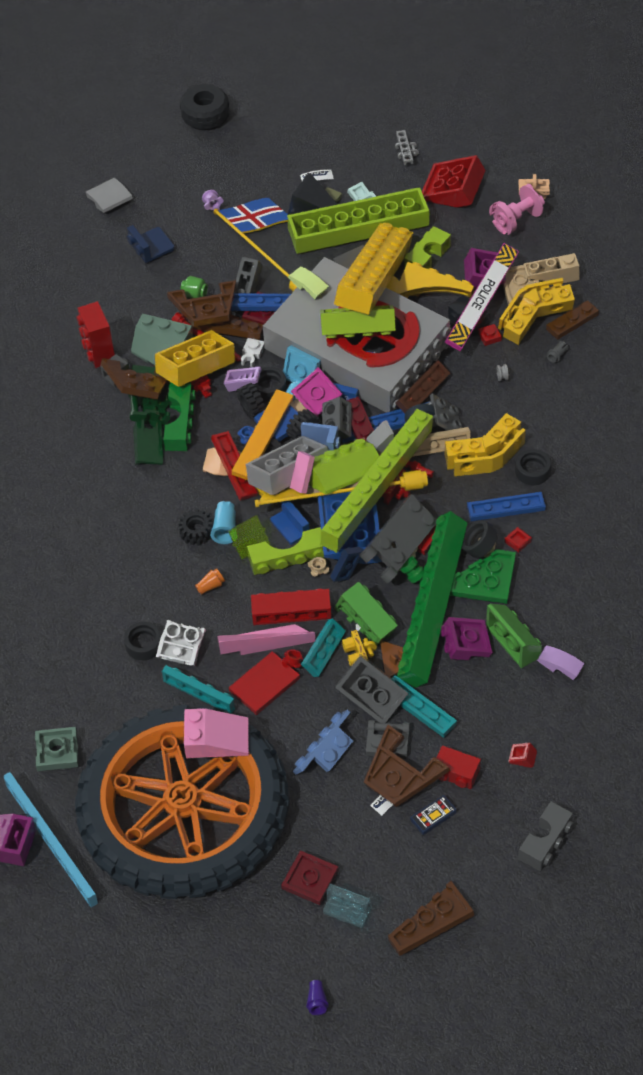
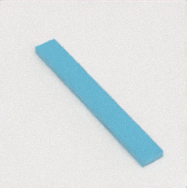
[4,772,98,907]

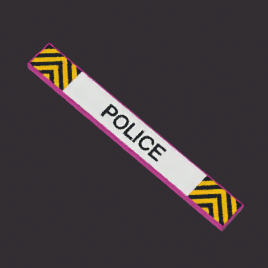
[445,243,519,352]

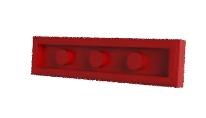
[211,431,258,501]

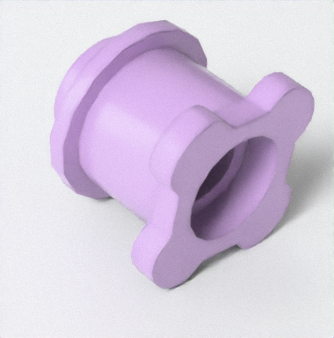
[202,190,224,211]

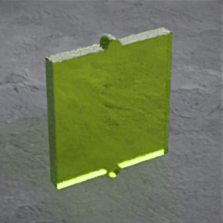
[228,515,270,559]

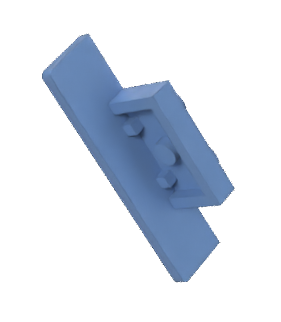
[293,710,353,775]

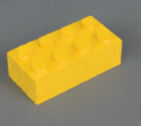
[155,330,235,387]

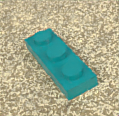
[301,618,346,677]

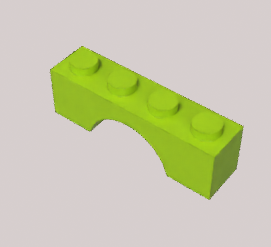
[247,527,324,575]

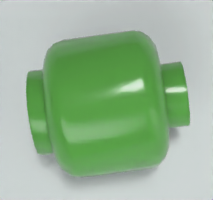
[181,276,208,299]

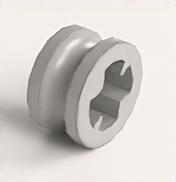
[496,364,509,381]

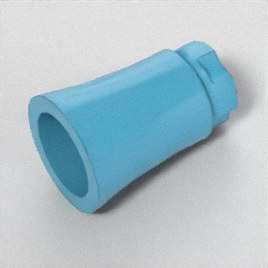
[210,501,237,544]

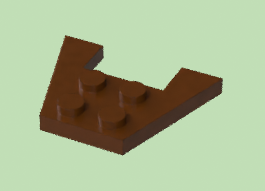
[167,280,237,327]
[101,358,168,399]
[364,724,451,807]

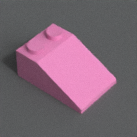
[184,709,249,758]

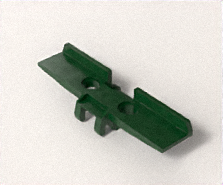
[128,365,170,465]

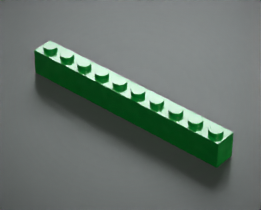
[397,511,468,688]

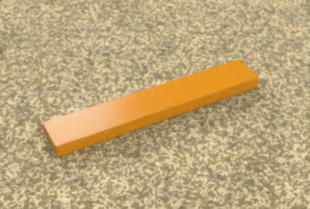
[232,389,293,480]

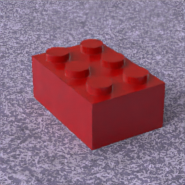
[76,301,115,368]

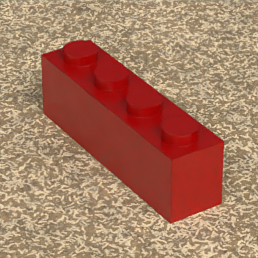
[251,589,331,625]

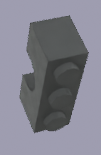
[518,801,574,871]

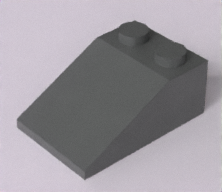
[335,654,408,723]

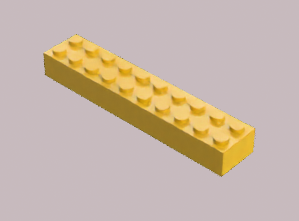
[334,223,413,315]

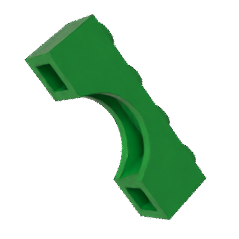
[163,382,196,451]

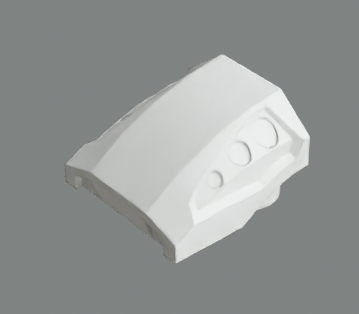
[156,620,206,666]

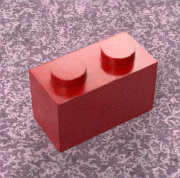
[436,745,481,789]

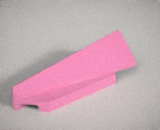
[217,624,315,655]

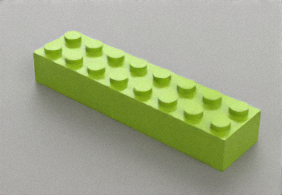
[287,187,429,254]

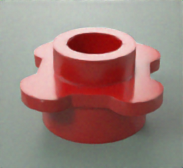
[282,649,303,668]

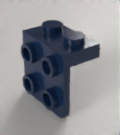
[126,225,174,263]

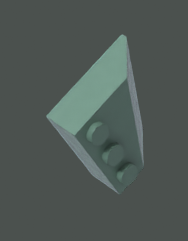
[131,313,193,365]

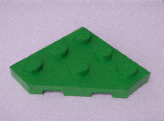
[449,549,516,604]

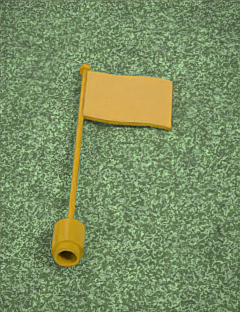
[255,470,428,507]

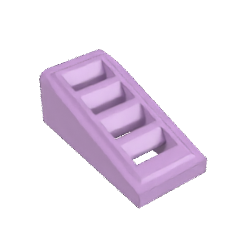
[224,367,261,392]

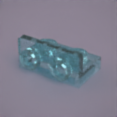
[323,884,371,928]

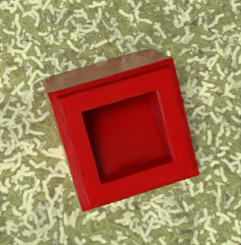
[508,743,537,768]

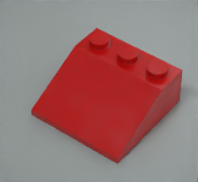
[422,155,485,207]

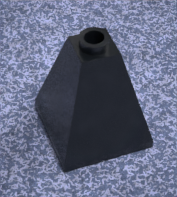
[288,172,338,215]

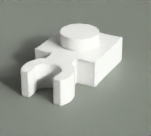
[241,338,264,367]

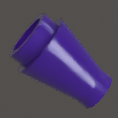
[306,980,328,1015]

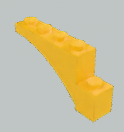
[386,262,474,297]

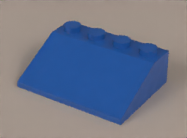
[318,491,383,564]

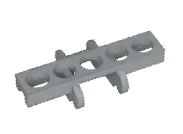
[395,130,419,165]

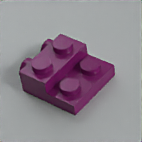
[441,617,492,660]

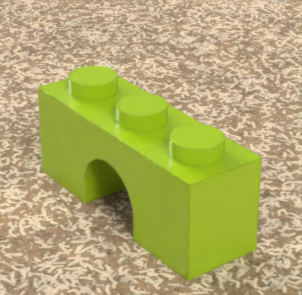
[404,226,451,269]

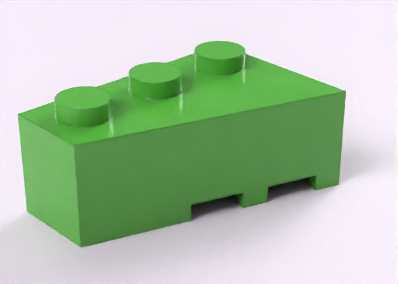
[334,582,398,645]

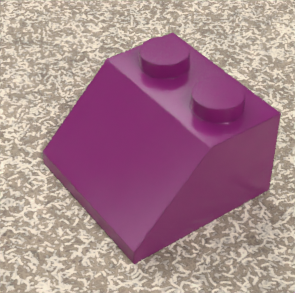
[464,248,506,290]

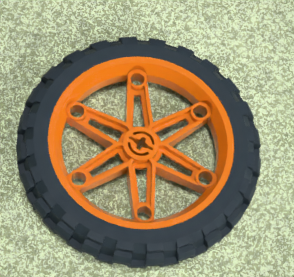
[75,705,289,899]

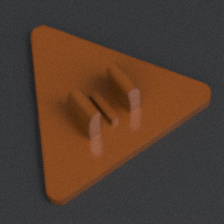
[380,641,403,678]

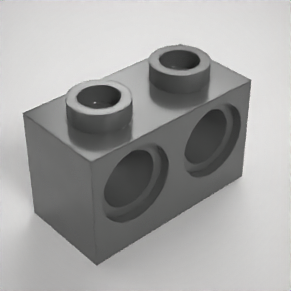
[322,397,351,440]

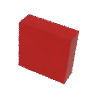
[504,527,532,553]

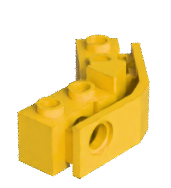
[498,278,575,345]
[445,413,526,477]

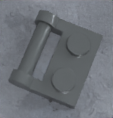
[366,720,410,758]

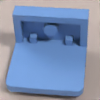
[301,422,340,451]

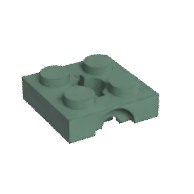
[35,727,78,771]

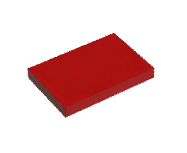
[229,651,300,715]

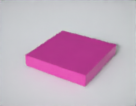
[291,367,343,417]

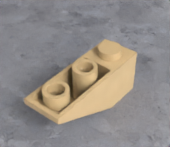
[523,253,579,283]

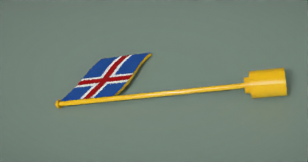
[213,198,297,291]

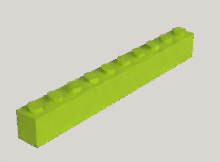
[320,409,433,553]

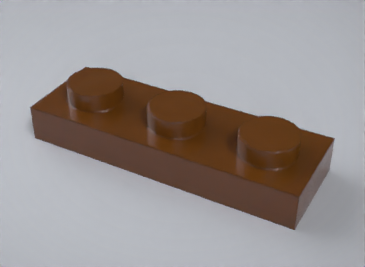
[546,300,599,340]

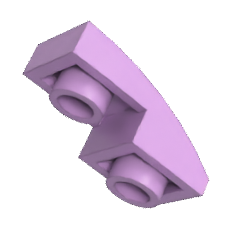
[537,645,584,680]

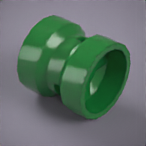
[400,556,424,584]

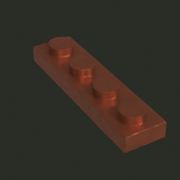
[395,360,450,413]

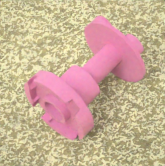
[489,184,545,235]

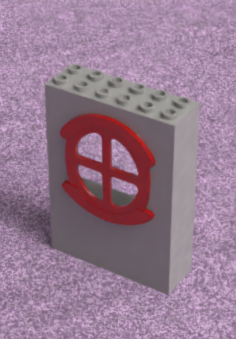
[263,257,451,413]

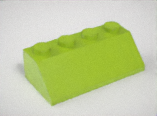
[320,305,395,338]
[309,439,379,494]

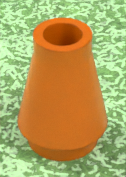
[195,568,225,595]

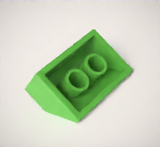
[486,604,542,669]

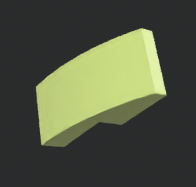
[288,267,329,299]

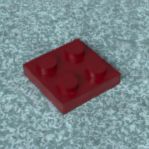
[281,850,339,905]

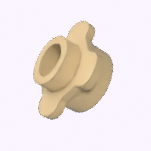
[308,557,329,577]

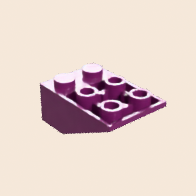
[0,814,37,866]

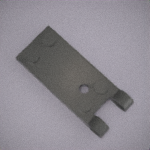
[359,494,436,584]

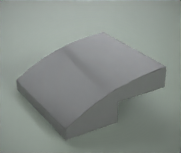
[86,178,133,213]

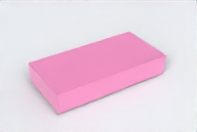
[290,451,315,493]

